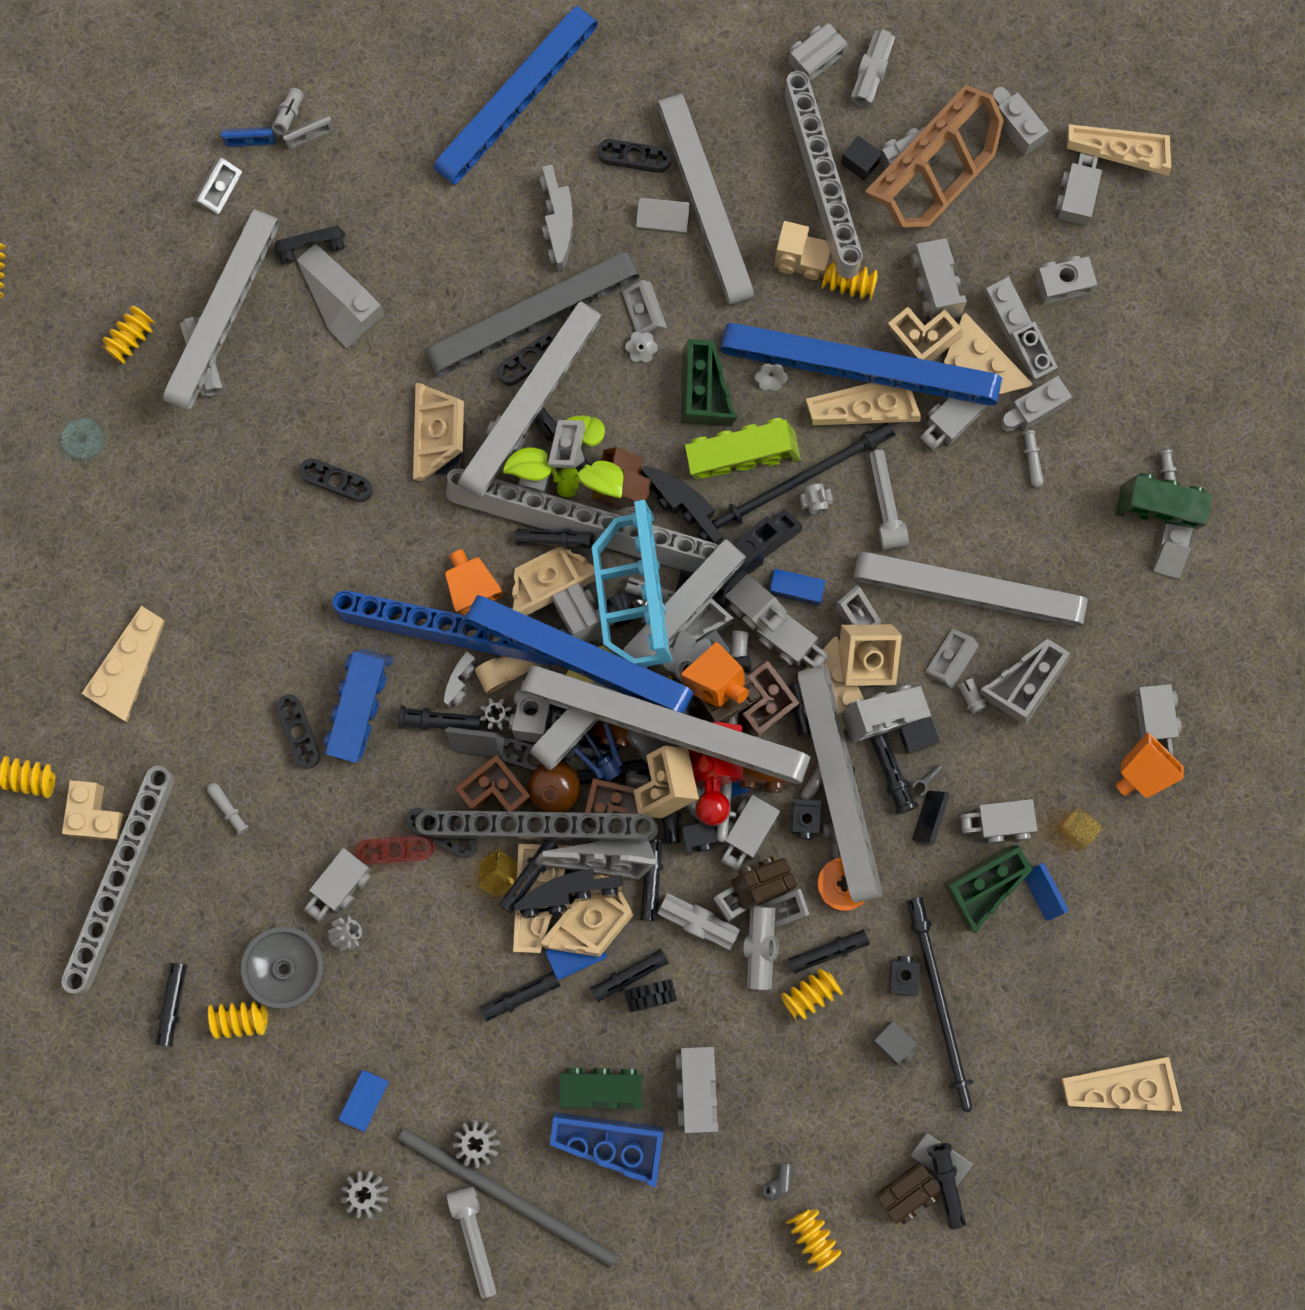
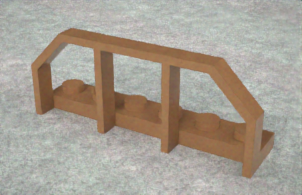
[865,85,1004,227]

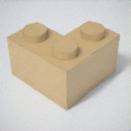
[774,221,831,280]
[888,307,962,361]
[634,745,699,818]
[62,780,126,842]

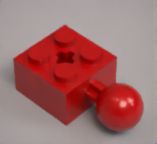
[688,721,743,826]

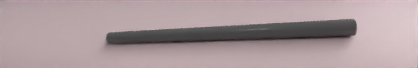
[398,1128,617,1267]

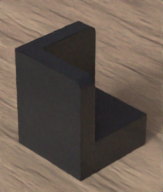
[841,136,882,181]
[898,717,940,755]

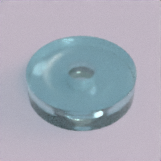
[62,418,105,461]

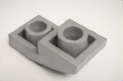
[444,652,477,709]

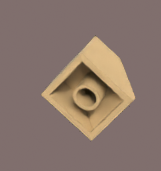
[839,624,902,686]

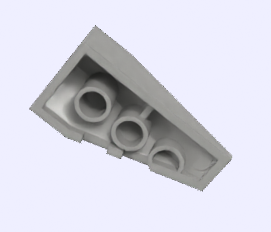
[297,243,384,349]
[536,841,656,880]

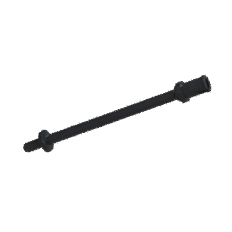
[712,423,896,529]
[906,897,974,1113]

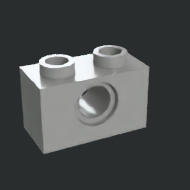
[1035,256,1097,305]
[509,681,554,743]

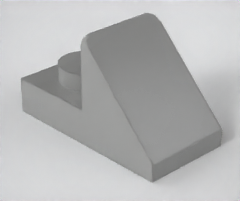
[548,420,586,468]
[1153,524,1193,579]

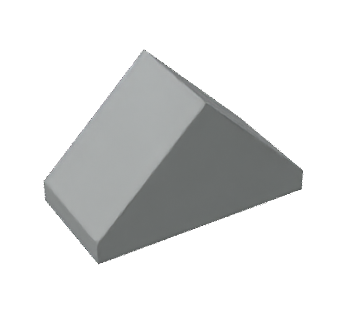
[835,585,881,625]
[713,886,749,923]
[759,889,809,928]

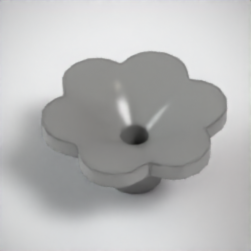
[625,332,658,363]
[755,364,788,391]

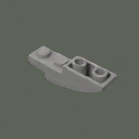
[539,165,573,272]
[984,277,1058,380]

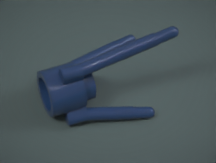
[573,722,623,781]

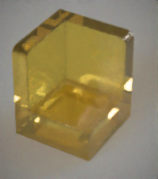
[1057,807,1103,850]
[477,849,518,899]

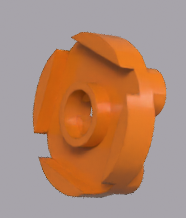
[817,857,865,911]

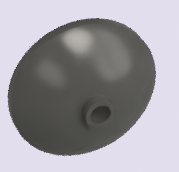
[241,927,324,1009]

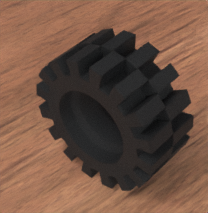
[624,979,677,1013]

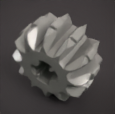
[453,1120,500,1168]
[341,1171,388,1218]

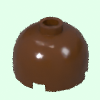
[527,761,581,813]

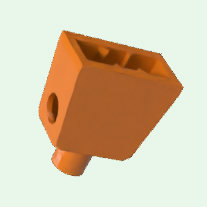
[445,549,503,615]
[681,642,749,707]
[1116,732,1184,798]

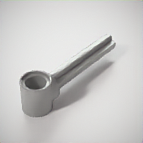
[869,450,909,550]
[447,1186,497,1298]

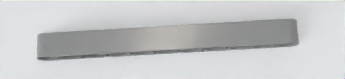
[446,469,718,572]
[530,539,747,771]
[521,666,810,784]

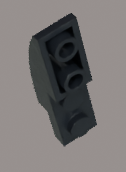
[641,466,723,545]
[721,509,803,592]
[514,868,624,918]

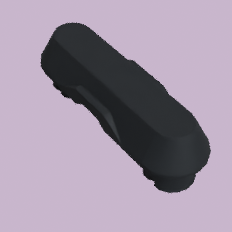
[274,225,346,264]

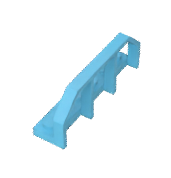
[592,500,673,667]

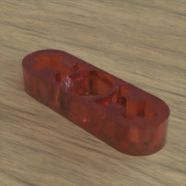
[356,836,435,864]

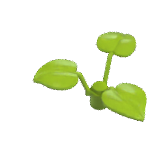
[503,416,623,498]

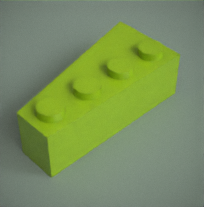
[685,418,801,480]

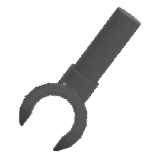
[912,765,943,796]

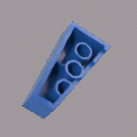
[324,649,394,763]
[550,1112,663,1188]

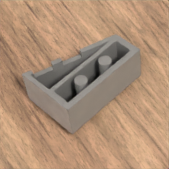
[911,238,967,321]
[668,598,733,650]
[981,639,1070,726]
[841,685,931,743]
[676,1047,718,1133]

